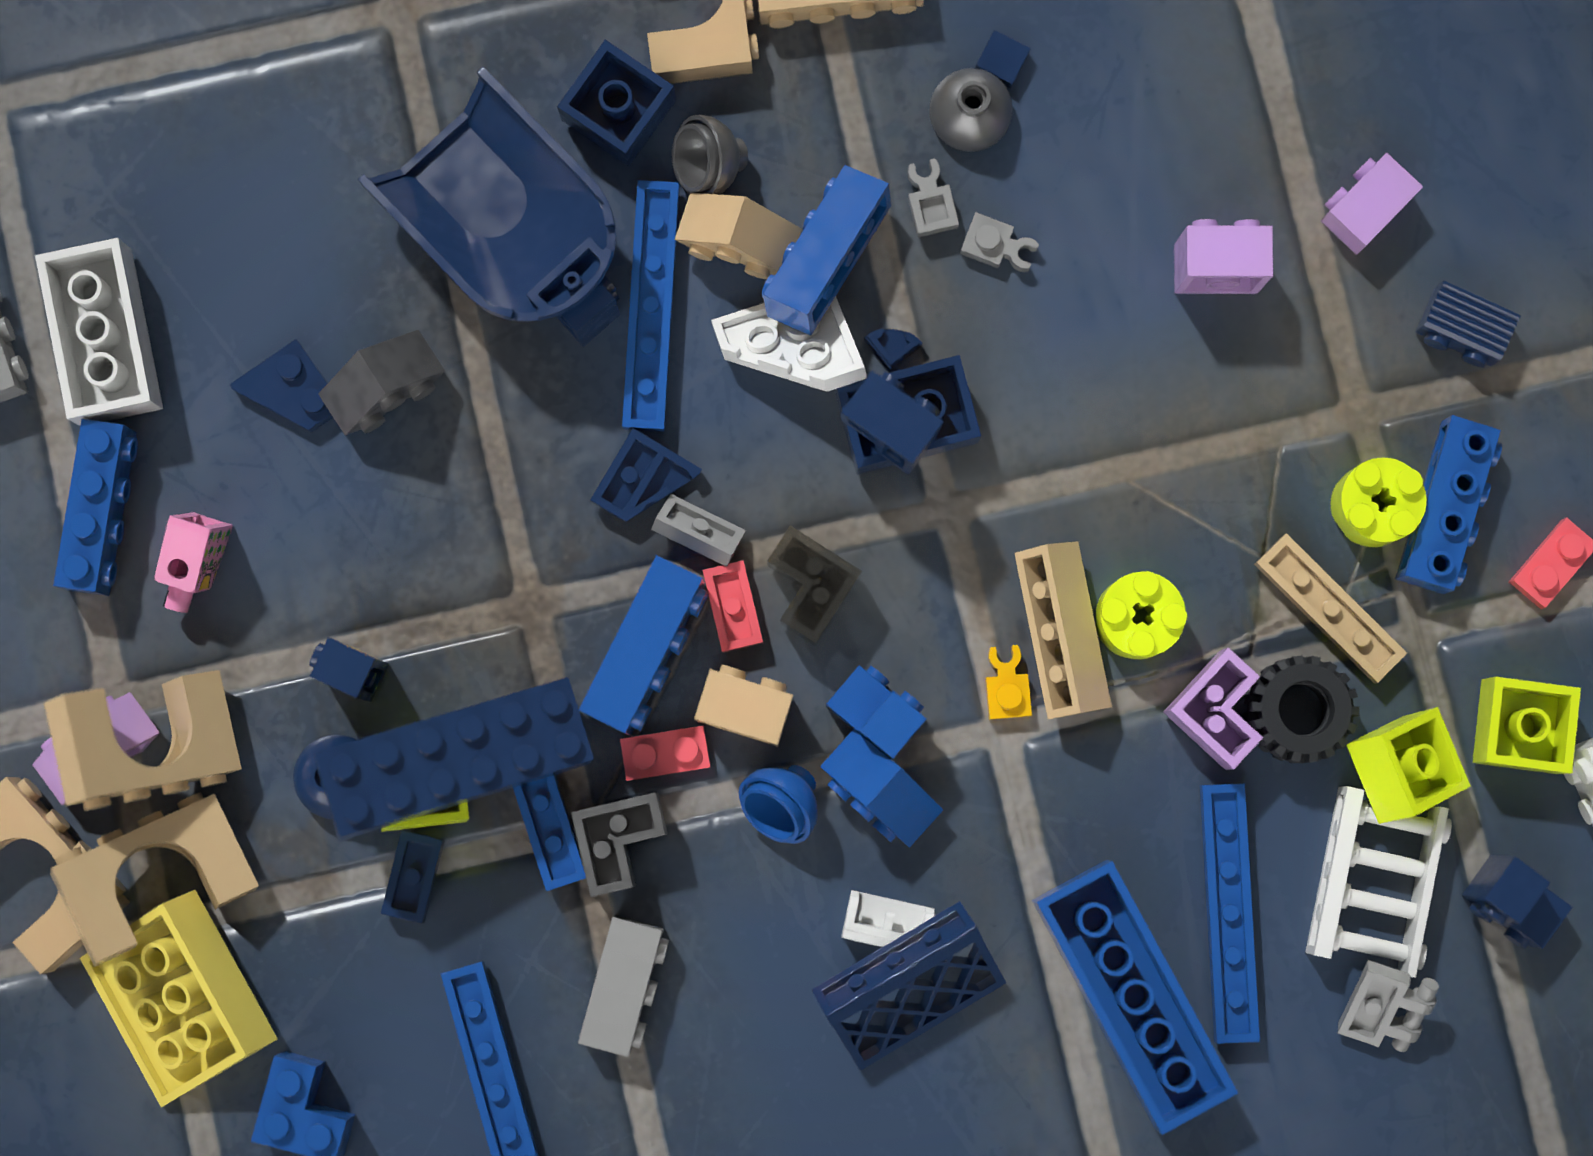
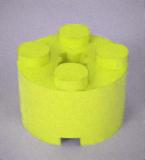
[1331,458,1427,547]
[1095,571,1187,659]

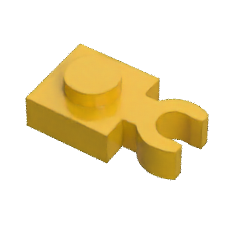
[985,645,1032,720]

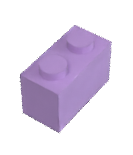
[1321,153,1423,255]

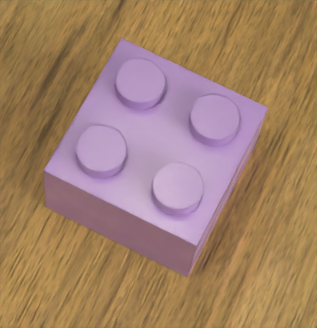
[1174,219,1273,294]

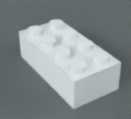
[35,238,163,426]

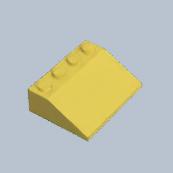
[80,890,278,1107]

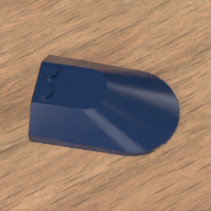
[358,66,616,322]

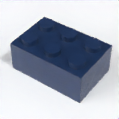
[836,355,981,475]

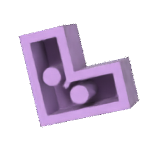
[1163,648,1263,770]
[32,692,160,805]

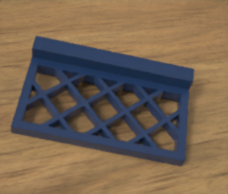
[812,901,1006,1071]

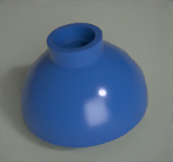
[738,765,818,844]

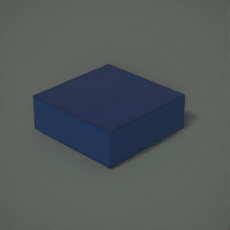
[975,30,1031,88]

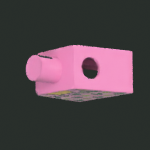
[154,512,233,613]

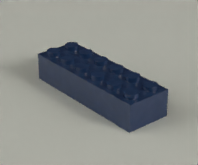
[314,677,594,841]

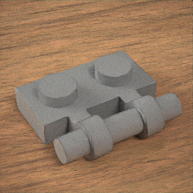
[1338,960,1439,1052]

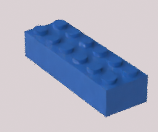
[1032,860,1238,1135]

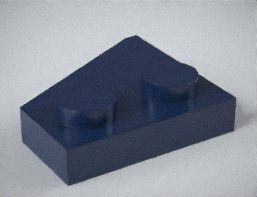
[229,339,333,433]
[590,428,702,522]

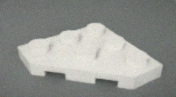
[711,296,867,392]

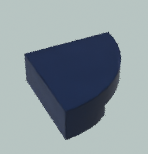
[864,329,923,371]

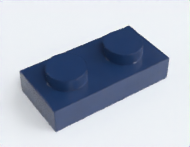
[381,830,445,924]

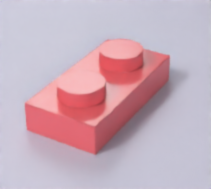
[1509,518,1593,609]
[703,560,763,653]
[620,725,711,781]

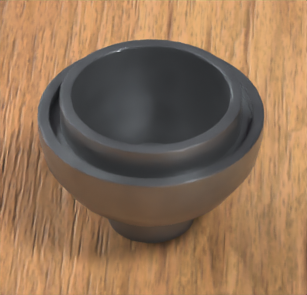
[929,68,1012,152]
[672,115,748,195]

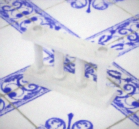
[1305,786,1452,978]

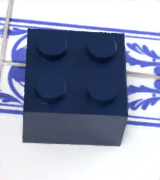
[557,39,676,166]

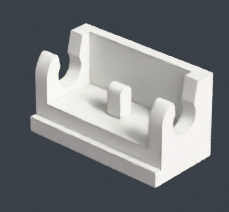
[841,890,935,947]

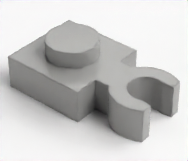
[908,159,959,237]
[960,212,1039,272]

